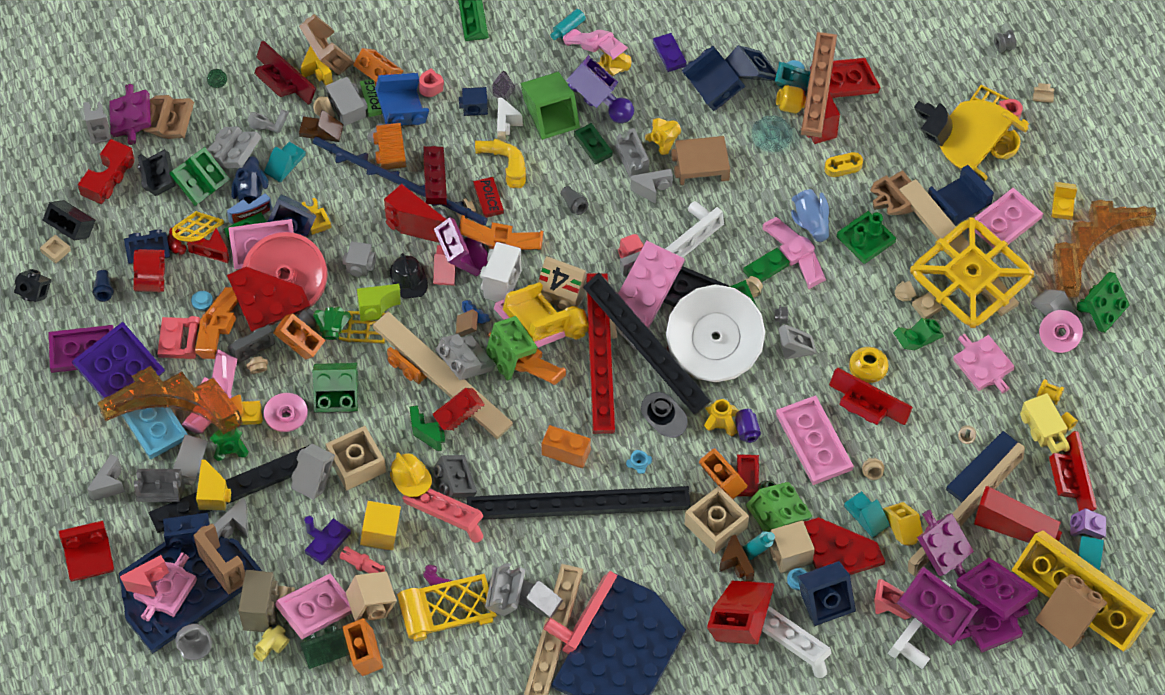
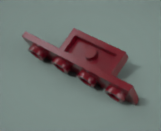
[254,41,316,105]

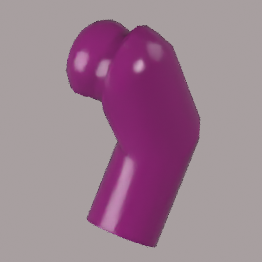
[423,564,452,591]

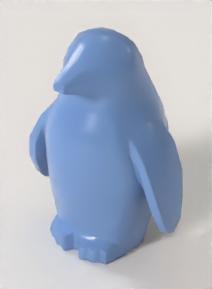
[791,189,829,242]

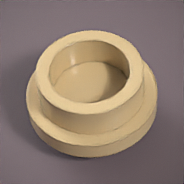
[246,356,268,374]

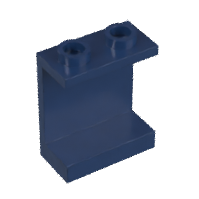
[682,46,746,111]
[928,165,994,226]

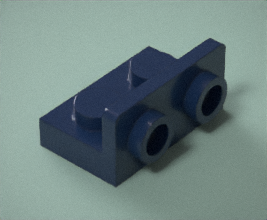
[124,229,171,264]
[163,513,210,547]

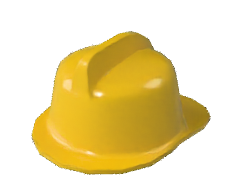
[390,452,432,497]

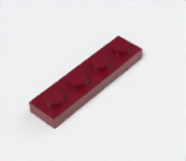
[423,146,447,205]

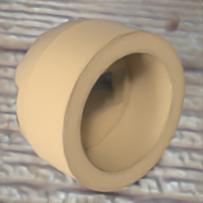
[958,425,976,444]

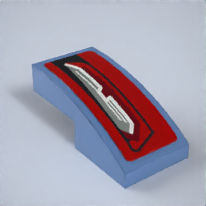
[227,193,272,224]

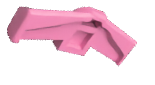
[563,29,628,60]
[762,217,826,289]
[181,349,237,433]

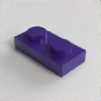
[653,33,687,72]

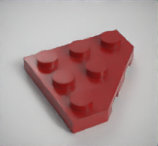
[227,266,311,333]
[804,517,885,575]

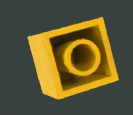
[360,501,401,550]

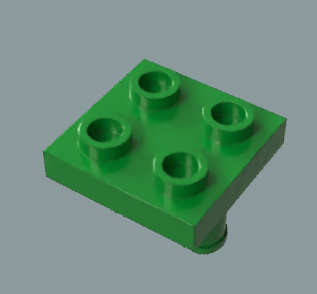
[836,211,896,264]
[1077,272,1130,333]

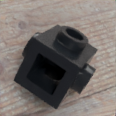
[14,269,51,302]

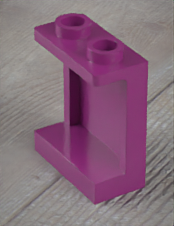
[434,217,488,277]

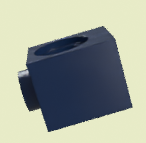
[459,87,488,116]

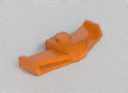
[459,215,544,250]
[195,287,238,359]
[488,332,566,385]

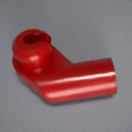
[167,228,187,255]

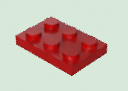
[810,58,881,98]

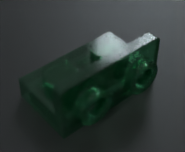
[299,625,350,669]

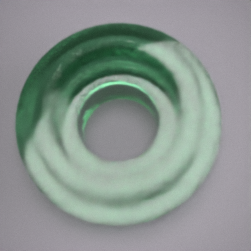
[207,69,227,88]

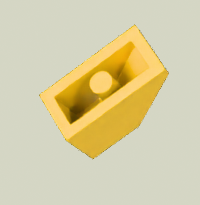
[196,460,231,511]
[883,502,923,546]

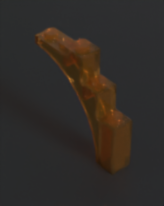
[1052,200,1157,297]
[97,366,243,434]

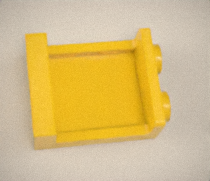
[503,282,570,342]

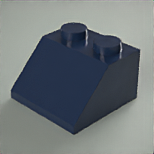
[798,561,856,626]

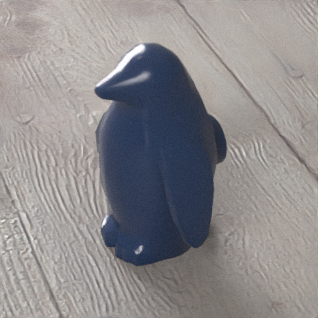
[231,156,269,204]

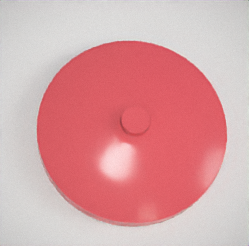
[242,232,328,315]

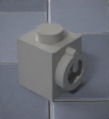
[343,241,376,277]

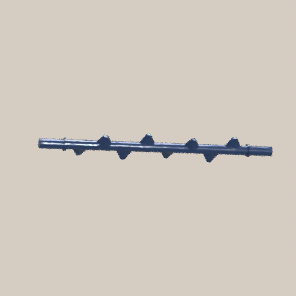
[313,137,488,226]

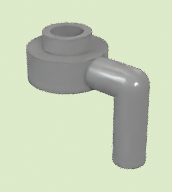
[247,109,289,133]

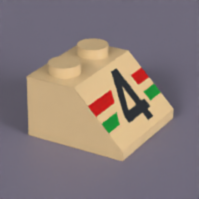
[538,256,586,310]

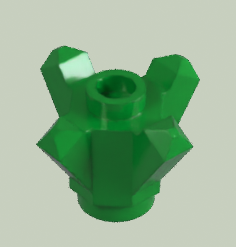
[313,307,352,340]
[209,422,249,461]

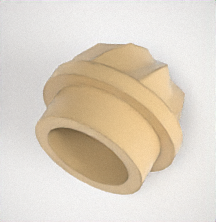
[745,276,763,298]
[895,280,916,301]
[862,457,884,480]

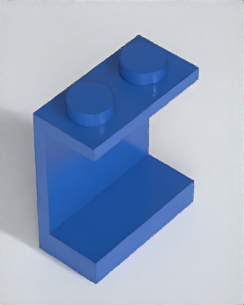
[375,73,429,126]

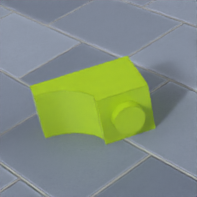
[357,284,401,321]

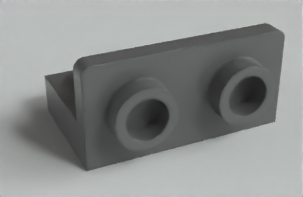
[228,325,275,364]
[433,455,477,499]

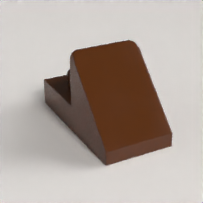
[299,110,344,142]
[719,534,755,582]

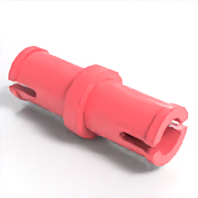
[340,546,385,573]

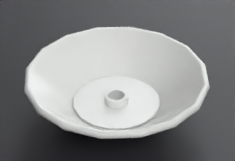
[666,285,765,383]

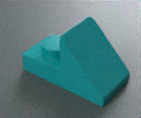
[775,62,810,93]
[264,141,306,183]
[844,491,890,538]

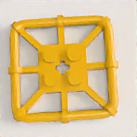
[910,217,1034,328]

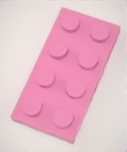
[618,240,685,328]
[776,395,854,485]

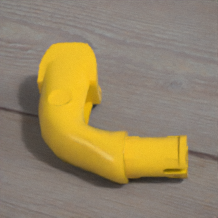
[475,139,526,188]

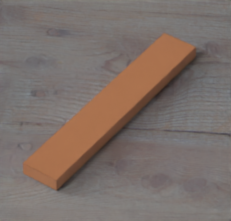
[801,32,837,137]

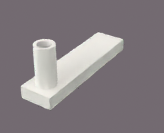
[665,201,724,258]
[888,580,951,669]
[762,606,832,678]

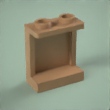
[299,14,354,75]
[671,136,730,185]
[194,523,245,595]
[1035,574,1107,649]

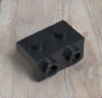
[138,149,176,196]

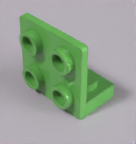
[486,316,538,381]
[746,482,812,532]

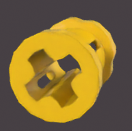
[1037,379,1065,405]

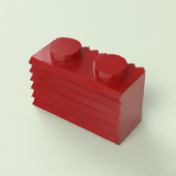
[433,388,485,431]

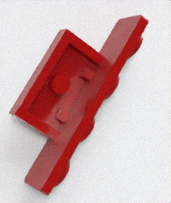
[829,368,913,425]
[1049,431,1097,511]

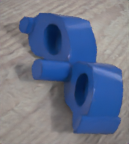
[462,300,491,323]

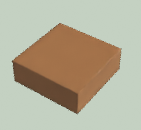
[456,309,478,337]

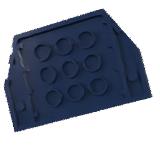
[119,536,262,654]
[552,573,686,695]

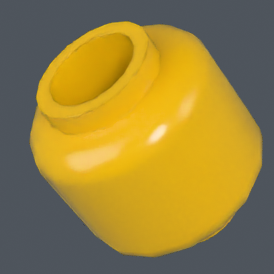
[776,85,807,114]
[564,306,588,340]

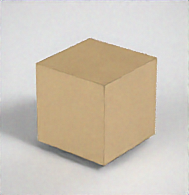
[769,520,815,573]
[346,571,397,621]

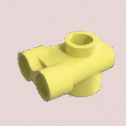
[253,625,290,662]

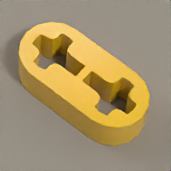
[824,152,863,177]

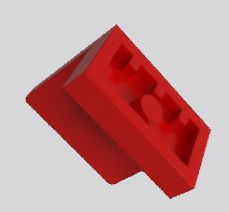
[59,520,115,582]

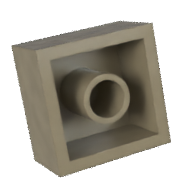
[238,570,279,632]

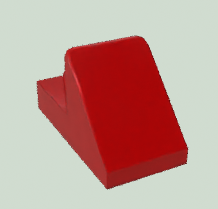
[187,228,230,263]

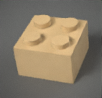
[325,426,386,491]
[684,486,749,554]

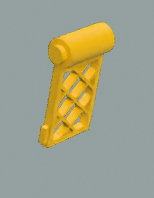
[397,573,497,642]

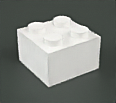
[480,242,522,302]

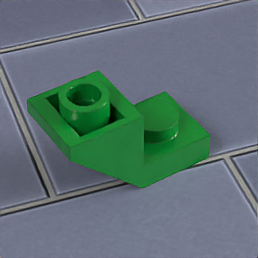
[893,318,944,351]
[409,405,445,451]

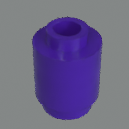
[735,409,761,443]

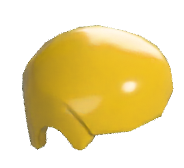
[990,129,1020,160]

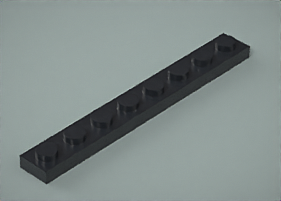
[583,272,712,416]
[148,444,311,534]

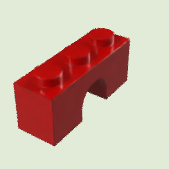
[77,139,135,205]

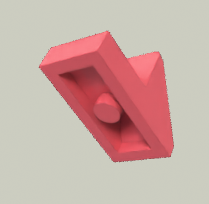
[433,245,457,285]
[120,555,170,597]
[874,579,911,620]

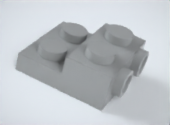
[207,126,261,168]
[436,334,496,380]

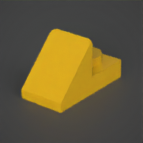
[301,45,333,86]
[1051,182,1077,220]
[216,395,263,426]

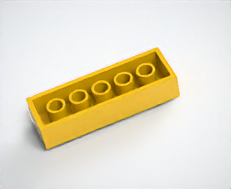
[1011,531,1155,652]

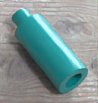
[550,9,586,40]
[742,531,775,560]

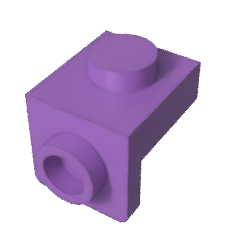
[1070,508,1106,539]

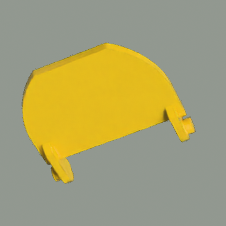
[939,100,1029,181]

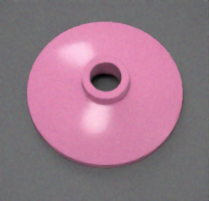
[1039,310,1083,353]
[264,393,308,432]

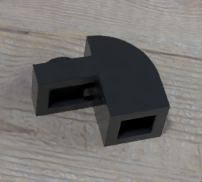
[914,101,953,146]

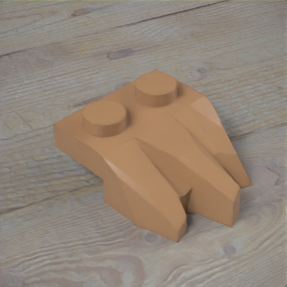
[142,95,194,139]
[870,170,913,215]

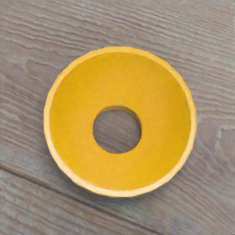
[849,347,888,383]

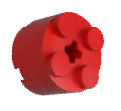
[133,249,165,292]

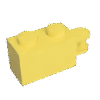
[1020,393,1070,454]

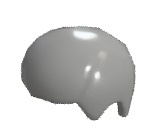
[175,624,212,660]

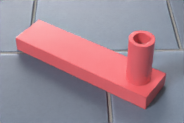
[402,488,484,543]
[543,571,617,654]

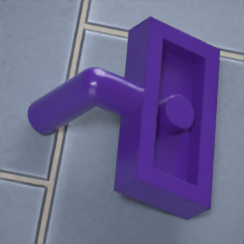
[304,516,351,566]

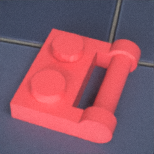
[157,316,201,359]

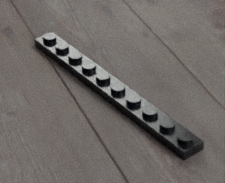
[467,486,690,520]

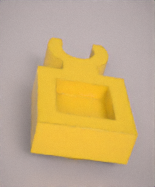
[302,198,332,235]

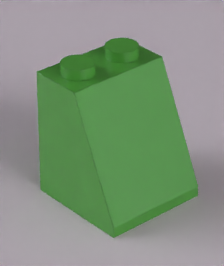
[520,71,580,140]

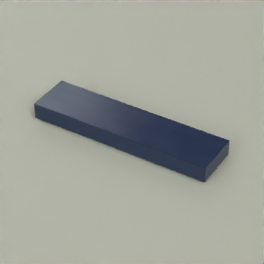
[946,431,1018,503]

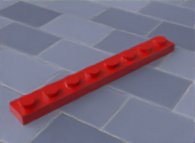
[586,273,615,434]

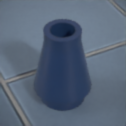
[92,270,114,302]

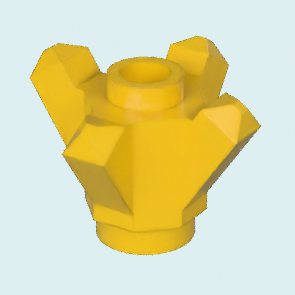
[597,49,632,77]
[645,118,681,155]
[704,399,739,437]

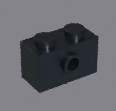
[42,200,96,241]

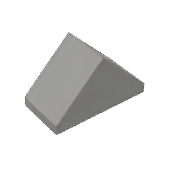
[1031,289,1077,329]

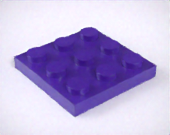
[72,322,165,412]

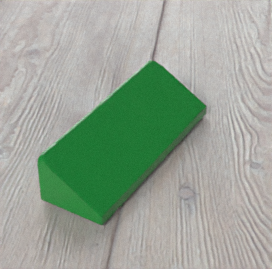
[458,0,489,41]

